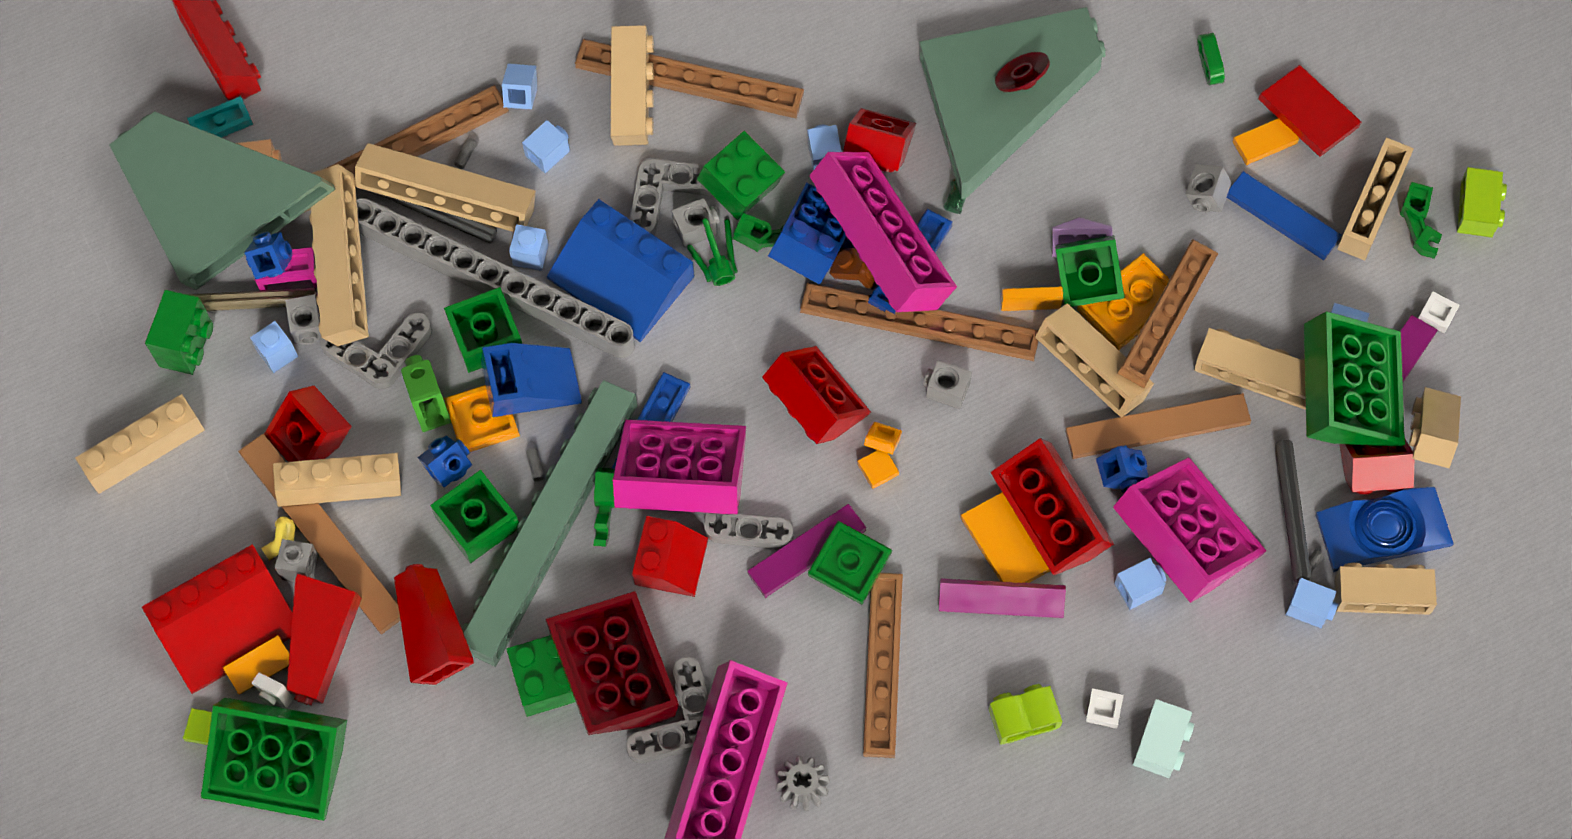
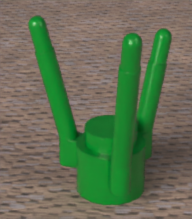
[687,218,738,286]

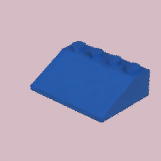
[547,199,695,342]

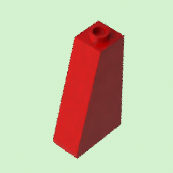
[394,564,474,685]
[287,574,362,706]

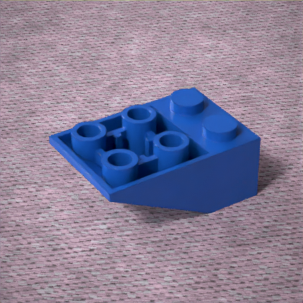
[768,182,846,285]
[481,343,582,417]

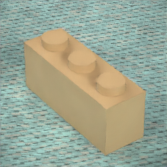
[1409,387,1461,468]
[1335,563,1437,615]

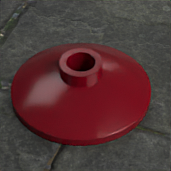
[995,52,1050,92]

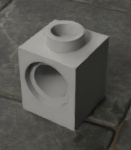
[1185,164,1232,213]
[672,198,719,248]
[285,294,321,345]
[923,360,972,409]
[275,539,319,582]

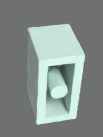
[1133,699,1195,778]

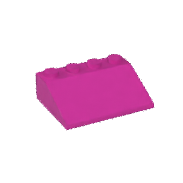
[613,419,746,514]
[1113,457,1266,603]

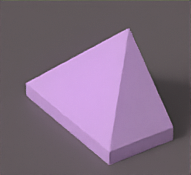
[1052,217,1112,257]

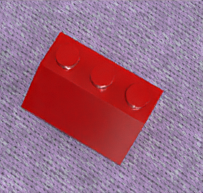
[762,346,871,444]

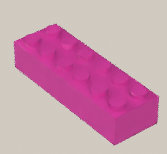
[809,152,957,312]
[664,660,788,839]

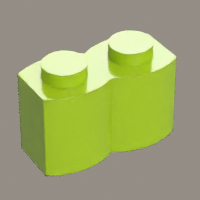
[988,684,1063,745]

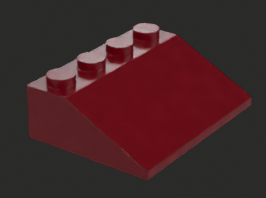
[546,591,679,736]

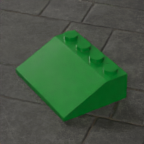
[1304,311,1405,447]
[201,697,347,821]

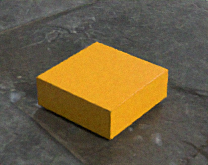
[864,422,902,455]
[857,450,899,489]

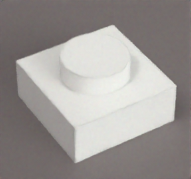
[1418,292,1460,334]
[252,673,294,708]
[1085,688,1124,728]

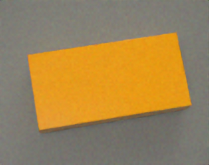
[1232,118,1299,165]
[1001,287,1063,311]
[223,636,289,695]

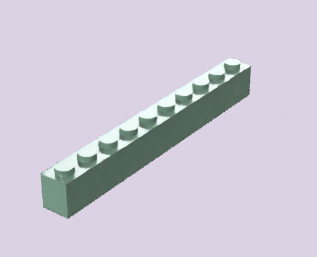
[461,380,638,667]

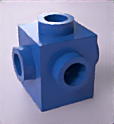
[244,232,292,279]
[418,435,472,488]
[1096,445,1149,492]

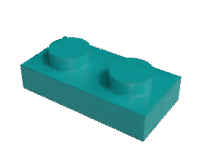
[187,96,253,138]

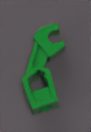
[1400,182,1442,259]
[733,213,783,252]
[593,468,615,547]

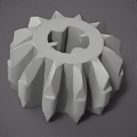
[775,755,830,811]

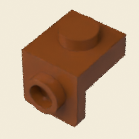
[829,248,875,289]

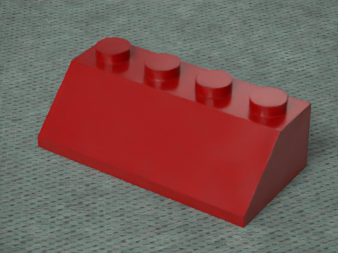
[171,0,261,101]
[990,438,1114,575]

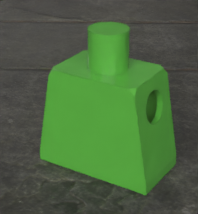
[401,355,451,432]

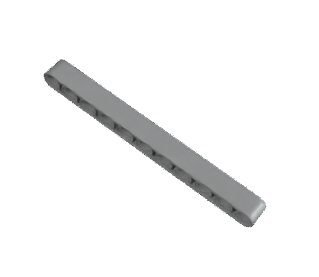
[356,198,635,358]

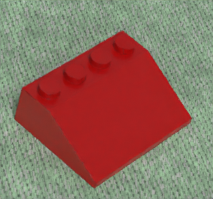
[142,544,293,694]

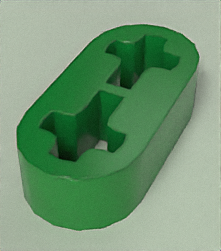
[1197,33,1225,85]

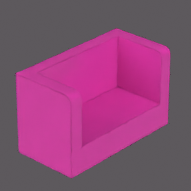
[255,247,317,291]

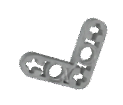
[630,159,712,235]
[320,313,432,389]
[704,513,793,549]
[626,657,708,763]

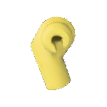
[261,516,296,561]

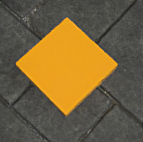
[444,385,520,452]

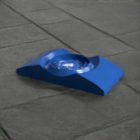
[1315,487,1454,572]

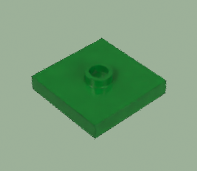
[807,521,892,605]

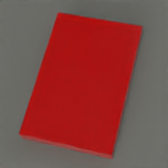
[1258,65,1362,157]

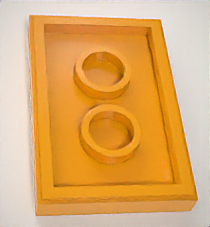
[1077,253,1170,350]
[960,492,1050,583]

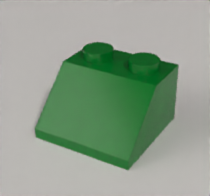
[1055,235,1125,307]

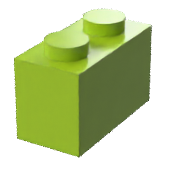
[1457,167,1507,238]

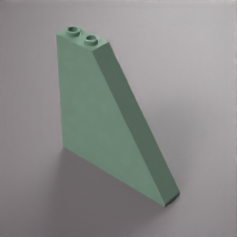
[919,7,1106,199]
[109,111,336,290]

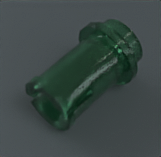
[943,179,966,215]

